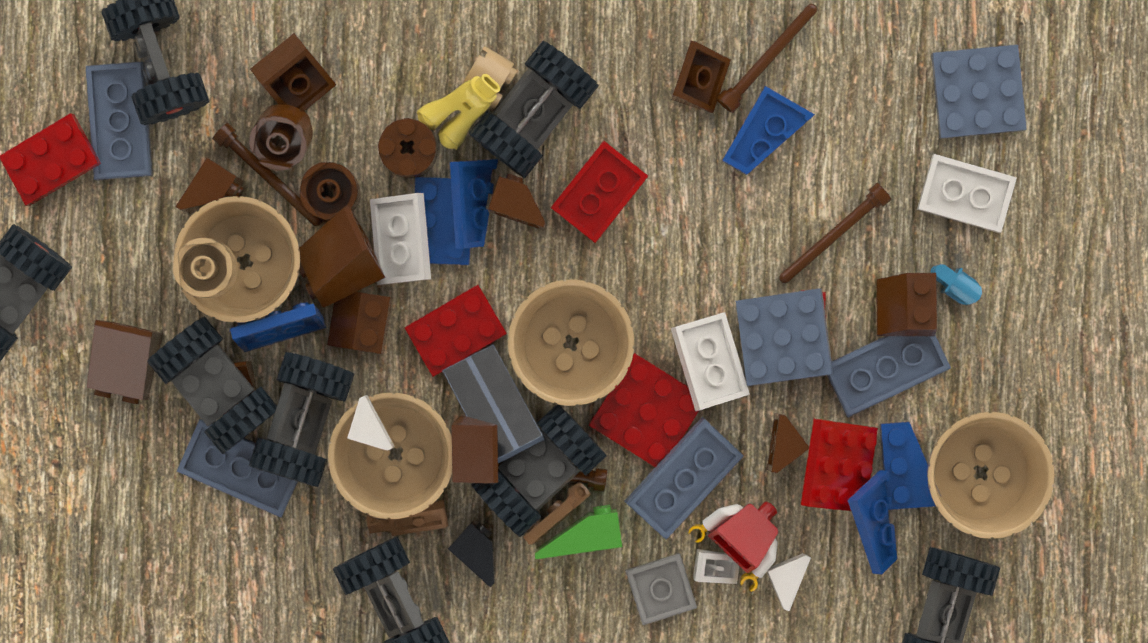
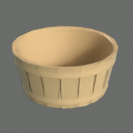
[174,196,300,322]
[508,279,634,406]
[328,393,452,519]
[927,412,1055,539]

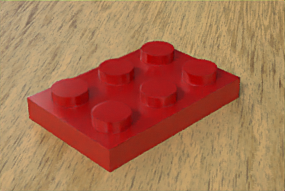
[0,113,101,206]
[550,141,649,243]
[404,285,507,377]

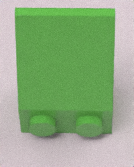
[535,504,622,559]

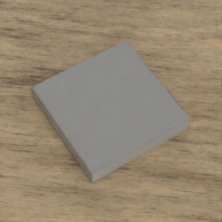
[625,553,697,625]

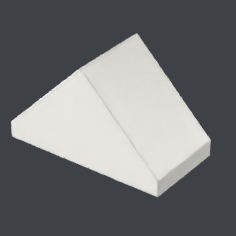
[347,395,395,451]
[693,549,740,584]
[767,553,811,611]

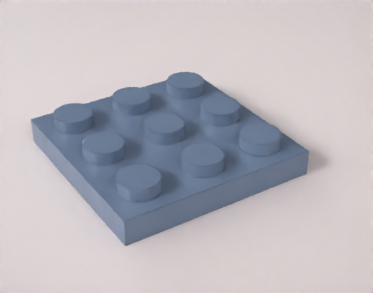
[931,45,1027,139]
[736,288,833,386]

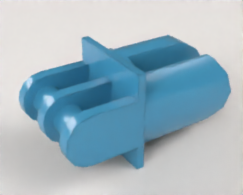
[930,264,982,305]

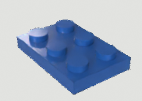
[415,177,470,265]
[230,302,327,352]

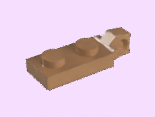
[523,482,591,545]
[367,500,449,536]

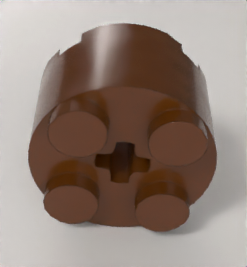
[249,104,313,171]
[378,118,438,178]
[300,162,361,221]

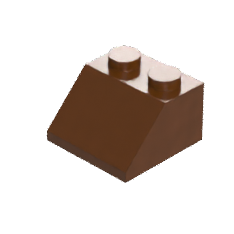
[250,33,336,111]
[175,158,245,214]
[488,173,546,231]
[876,273,937,336]
[327,292,393,354]

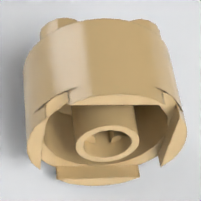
[462,46,517,113]
[173,238,238,298]

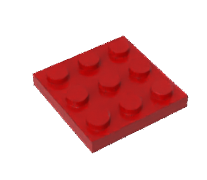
[589,353,700,467]
[801,418,878,511]

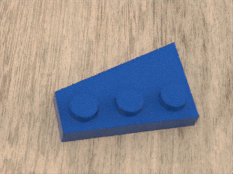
[722,86,815,175]
[450,159,498,249]
[880,422,940,510]
[848,470,897,575]

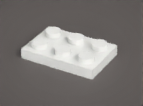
[917,154,1017,233]
[370,193,431,285]
[671,312,750,411]

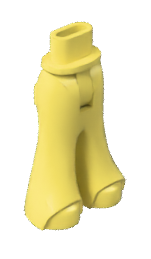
[417,74,500,150]

